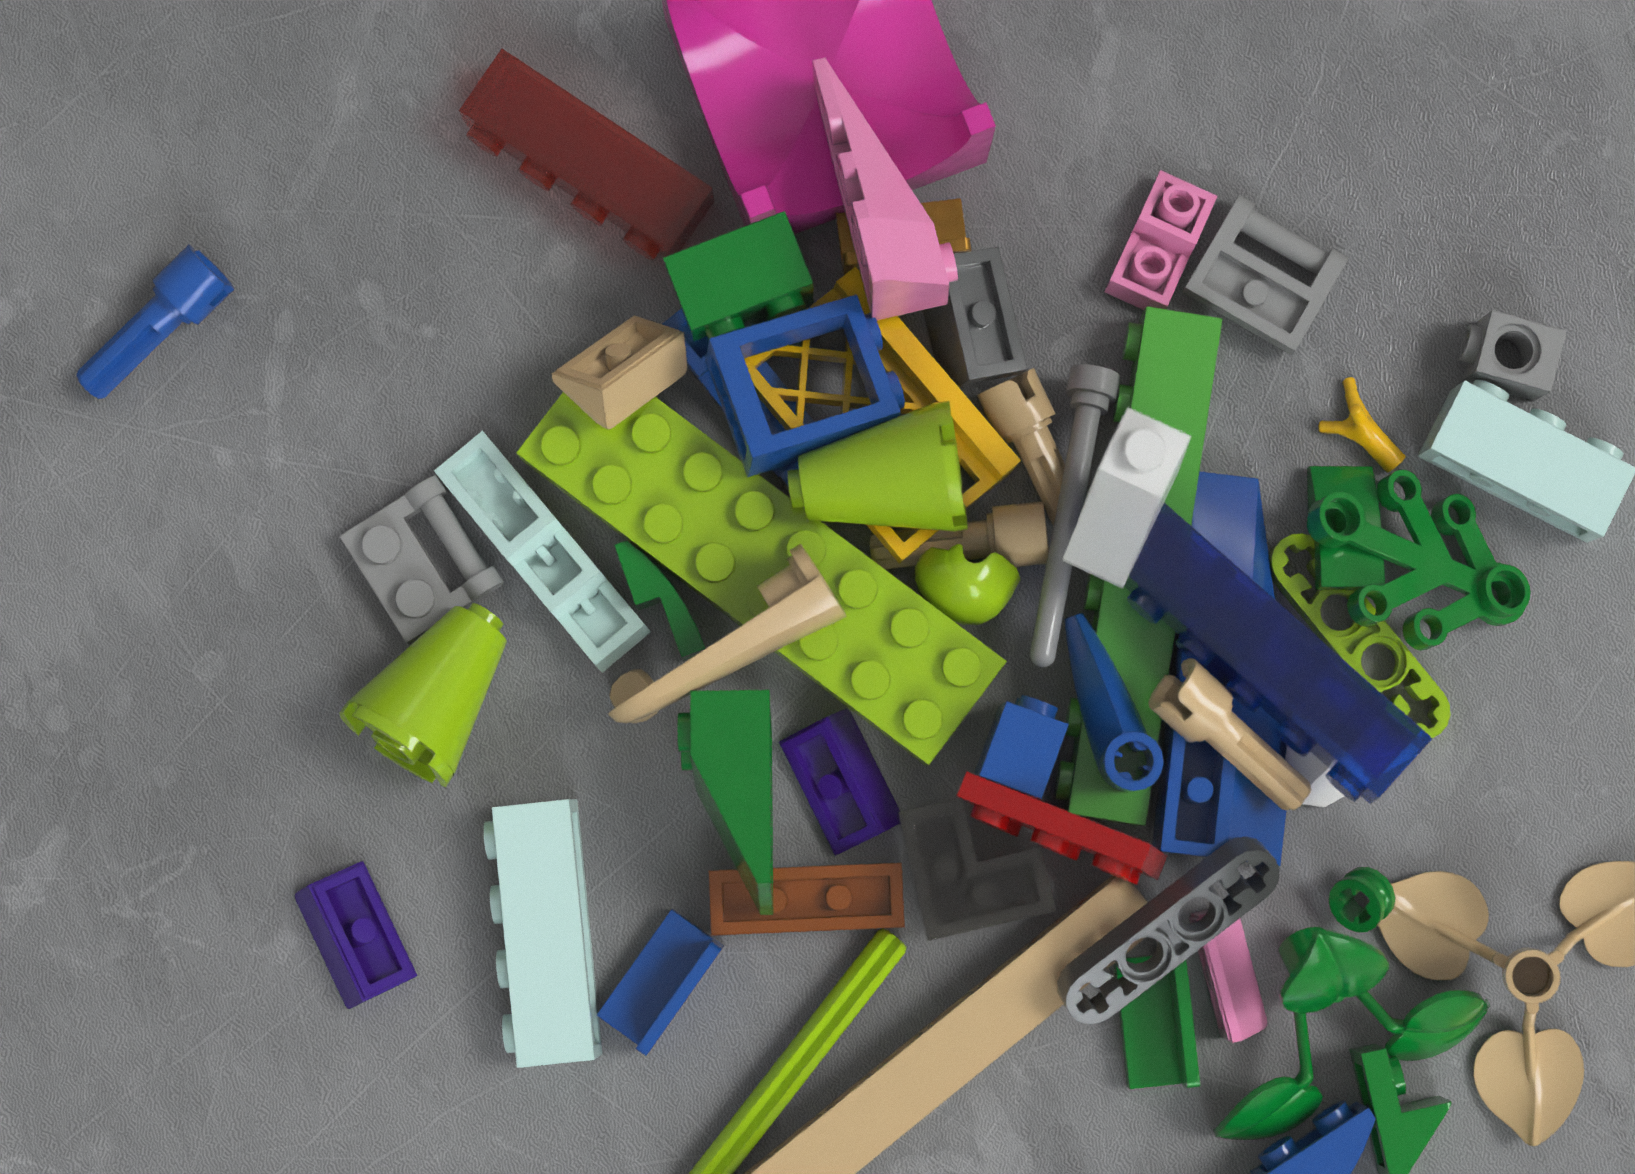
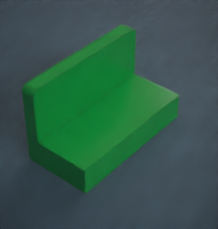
[1114,954,1200,1089]

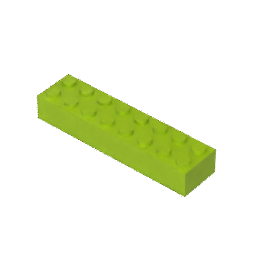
[516,392,1007,767]

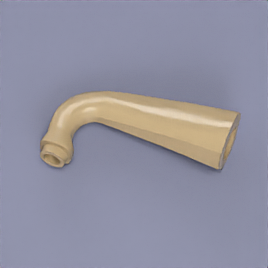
[608,543,847,723]

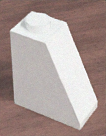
[1063,407,1191,589]

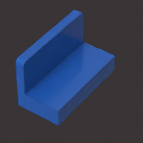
[597,909,724,1056]

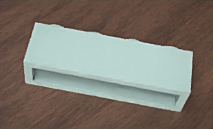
[484,799,602,1068]

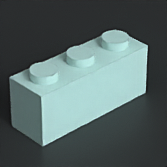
[1418,379,1635,543]

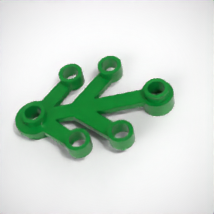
[1307,469,1531,651]

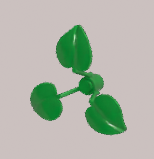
[1213,927,1491,1140]

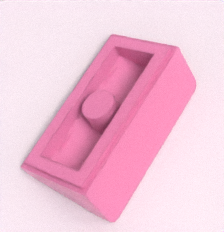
[1189,909,1267,1043]

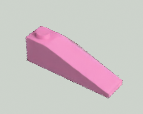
[812,58,958,320]

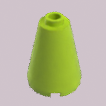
[787,401,968,531]
[339,603,507,787]

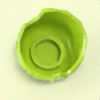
[915,544,1020,625]

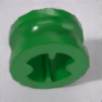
[1328,867,1396,932]

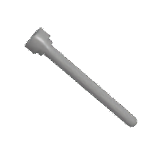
[1030,364,1120,667]

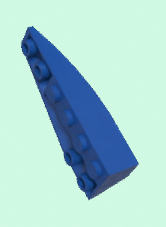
[1152,471,1290,866]

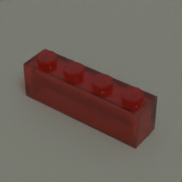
[459,49,715,261]

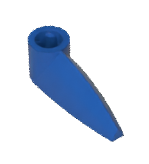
[1064,613,1164,792]

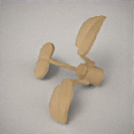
[1378,861,1635,1146]

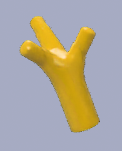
[1318,377,1406,473]

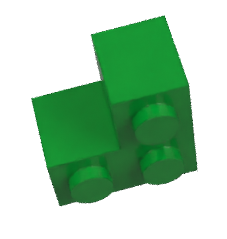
[663,211,814,341]

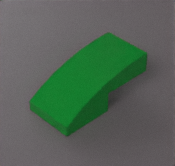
[1307,466,1385,590]
[614,541,706,661]

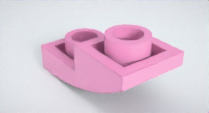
[1104,170,1217,310]

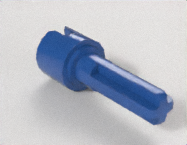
[77,244,234,399]

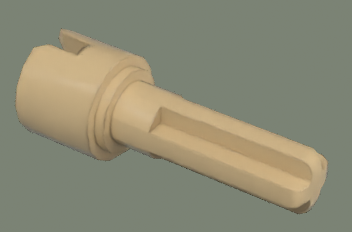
[977,368,1065,526]
[870,502,1049,569]
[1148,658,1311,810]

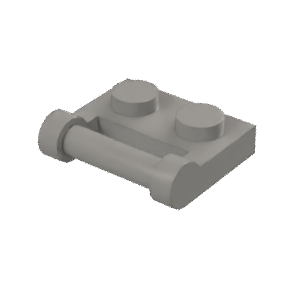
[1182,194,1349,355]
[340,476,504,644]

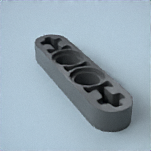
[1057,836,1279,1024]

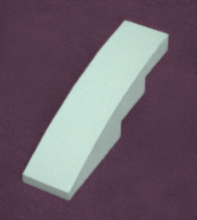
[434,430,651,673]

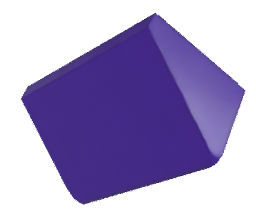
[779,708,904,856]
[295,861,417,1009]

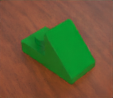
[1349,1043,1452,1174]

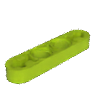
[1269,533,1451,741]

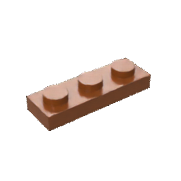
[709,862,905,936]

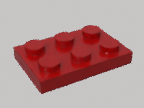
[957,771,1167,885]

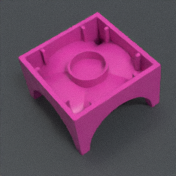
[662,0,996,235]

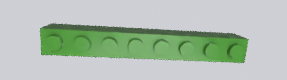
[1054,306,1223,826]

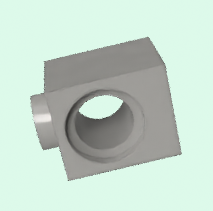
[1458,310,1567,401]

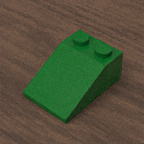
[678,690,773,915]

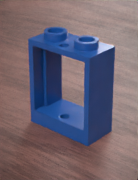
[705,294,905,477]

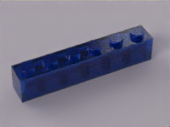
[1104,503,1433,804]

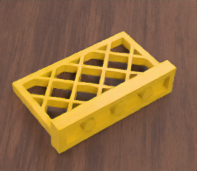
[744,267,1021,564]

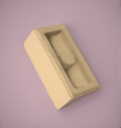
[552,315,688,429]

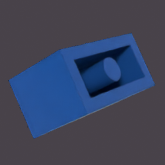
[974,695,1069,799]

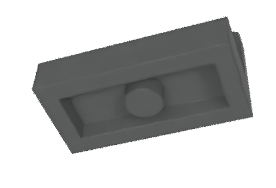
[923,246,1028,390]

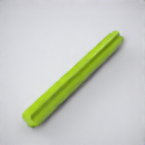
[689,928,907,1174]

